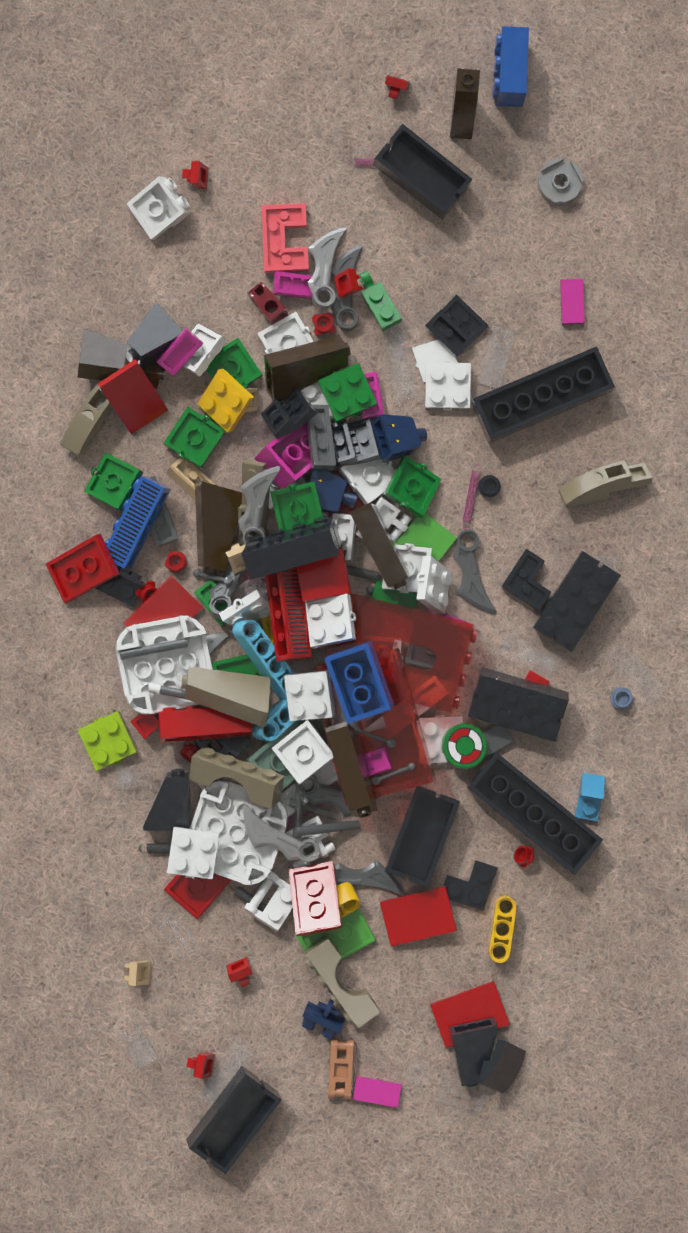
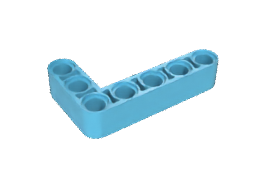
[232,620,295,741]

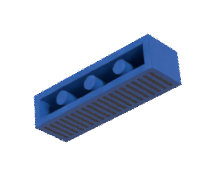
[105,476,171,569]

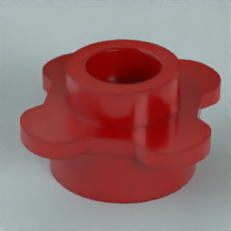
[312,312,336,336]
[136,580,157,603]

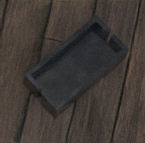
[373,124,473,220]
[241,516,341,580]
[533,550,621,652]
[468,667,569,742]
[385,785,460,887]
[186,1066,282,1174]

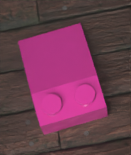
[254,424,312,489]

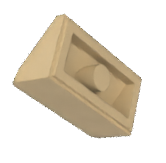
[166,457,216,500]

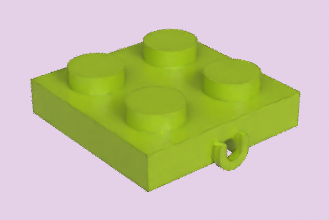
[78,711,138,771]

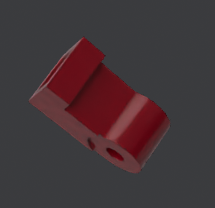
[247,282,288,325]

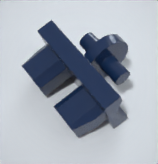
[302,999,346,1040]

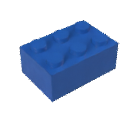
[492,26,529,107]
[324,641,395,724]

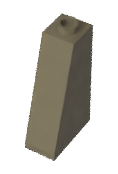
[181,667,270,727]

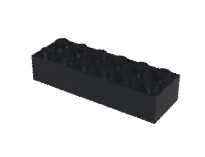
[471,346,615,444]
[467,752,603,875]

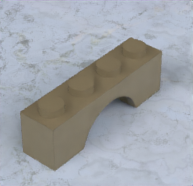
[189,747,284,809]
[304,934,380,1028]

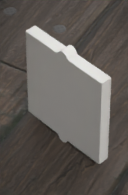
[412,339,458,383]

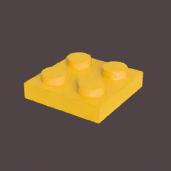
[197,369,254,433]

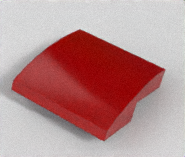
[297,549,351,603]

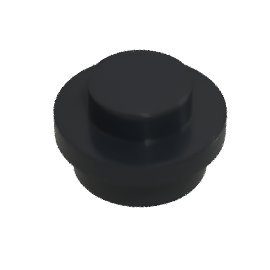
[478,475,501,498]

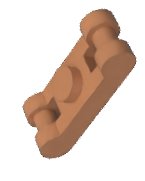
[328,1039,354,1100]

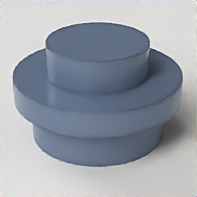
[610,687,633,710]

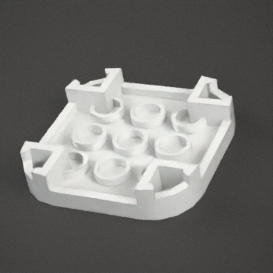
[116,616,212,714]
[190,781,289,885]

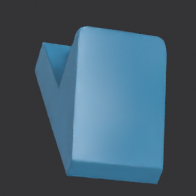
[575,773,605,821]

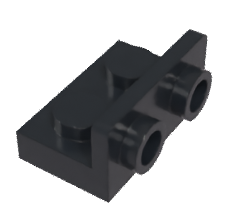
[95,564,145,607]

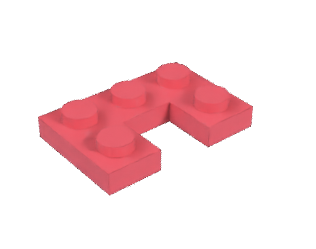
[261,203,309,273]

